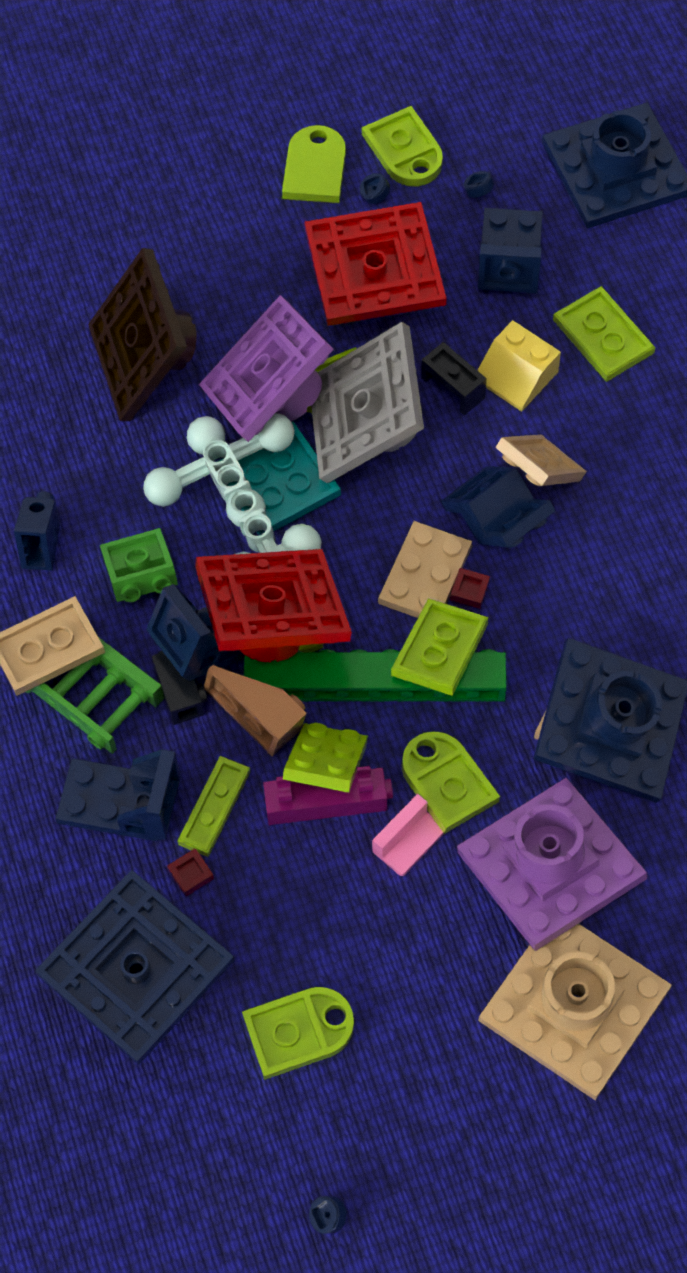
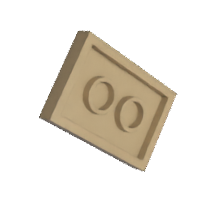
[495,435,587,486]
[378,521,472,618]
[0,596,105,696]

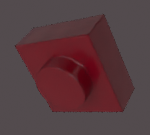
[450,568,490,609]
[167,848,214,897]

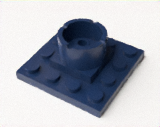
[542,102,687,229]
[533,638,687,803]
[35,870,235,1065]

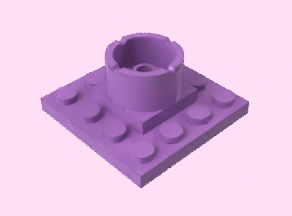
[199,295,334,442]
[457,778,647,951]

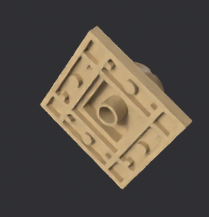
[478,923,672,1100]

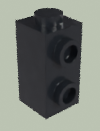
[152,650,208,725]

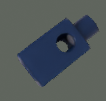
[14,491,60,571]

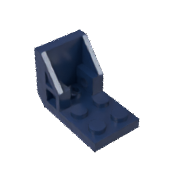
[478,208,543,293]
[146,584,245,681]
[56,749,181,841]

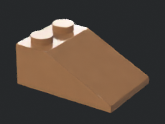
[204,665,307,757]

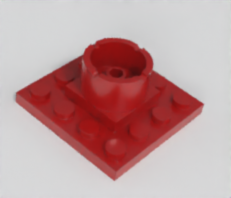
[305,202,447,326]
[195,549,352,662]

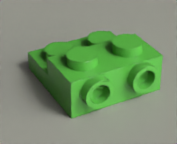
[100,528,178,602]

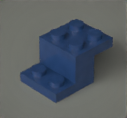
[441,466,555,548]

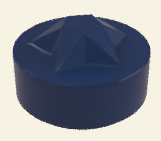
[464,171,494,198]
[360,173,390,204]
[309,1196,346,1234]

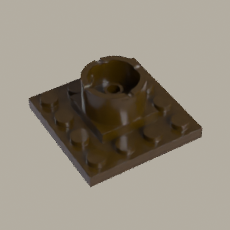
[88,248,197,421]

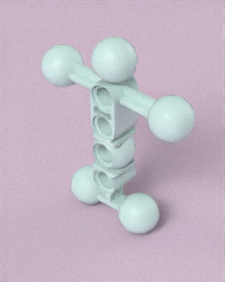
[143,413,322,554]

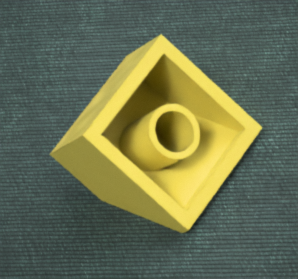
[477,320,561,412]

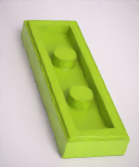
[177,756,250,857]

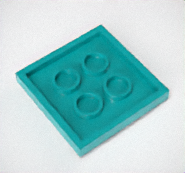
[216,421,341,535]

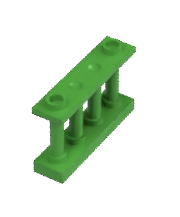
[26,637,164,754]

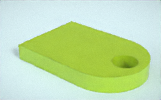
[362,106,443,187]
[282,125,346,203]
[402,732,500,834]
[242,987,354,1080]

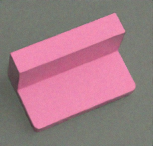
[372,794,444,876]

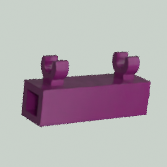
[263,766,393,825]

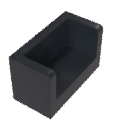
[421,342,487,415]

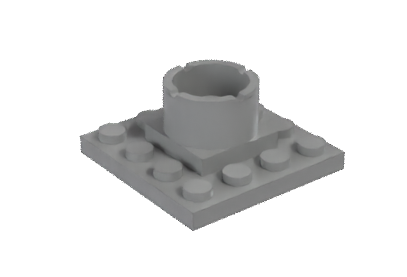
[311,322,424,483]

